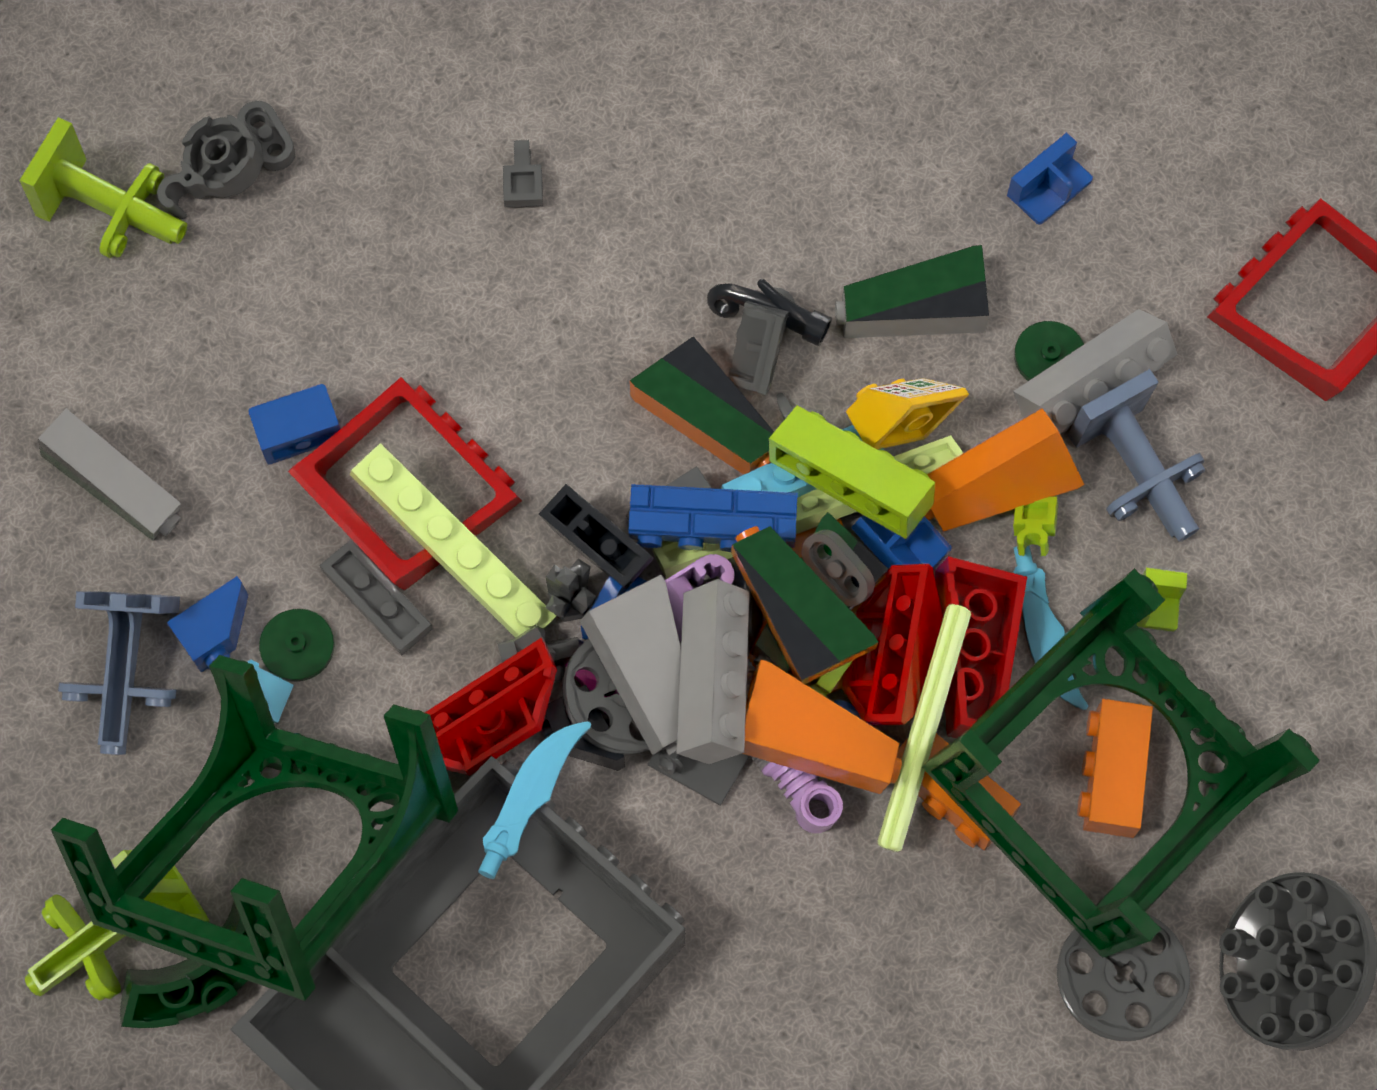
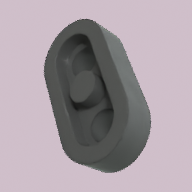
[237,101,295,171]
[802,530,875,607]

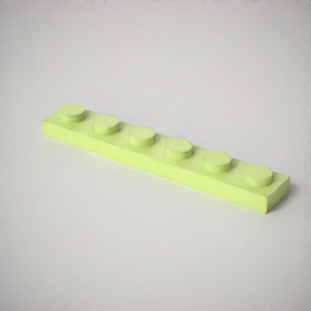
[350,443,556,638]

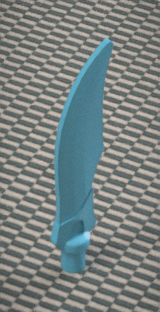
[1013,546,1088,710]
[478,721,591,879]

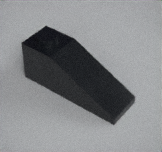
[539,484,654,589]

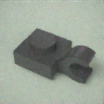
[503,140,543,207]

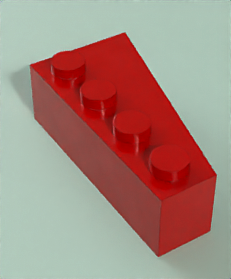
[935,556,1027,739]

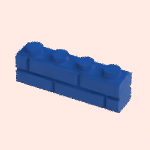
[628,484,798,552]

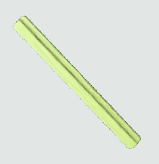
[878,604,971,851]

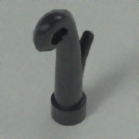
[707,279,832,346]

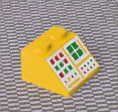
[845,378,969,450]

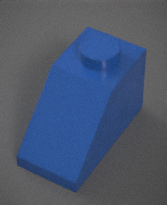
[167,576,248,672]

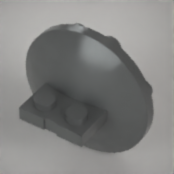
[1219,872,1377,1051]

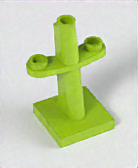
[19,117,187,258]
[25,850,210,1001]

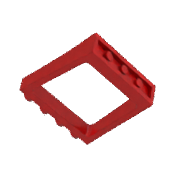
[1207,198,1377,401]
[288,377,522,591]

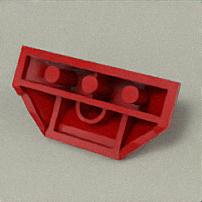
[842,564,943,725]
[425,638,557,776]

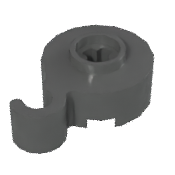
[157,115,264,219]

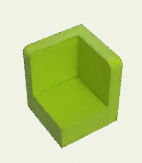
[1136,567,1188,632]

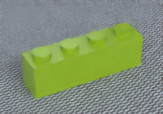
[769,405,935,539]

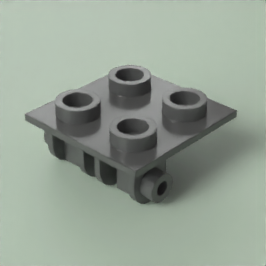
[647,749,749,806]

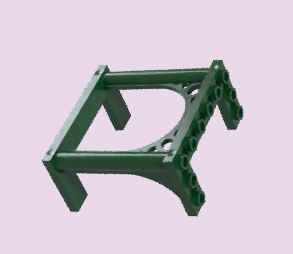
[922,568,1320,958]
[51,655,459,1001]

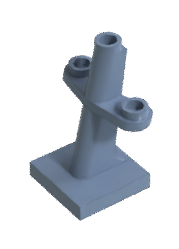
[1068,369,1206,542]
[58,591,180,755]

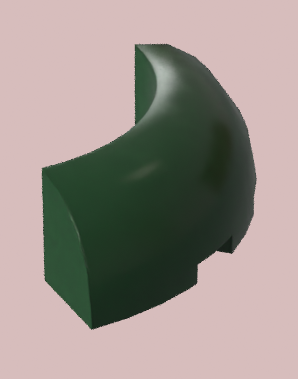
[120,902,248,1028]

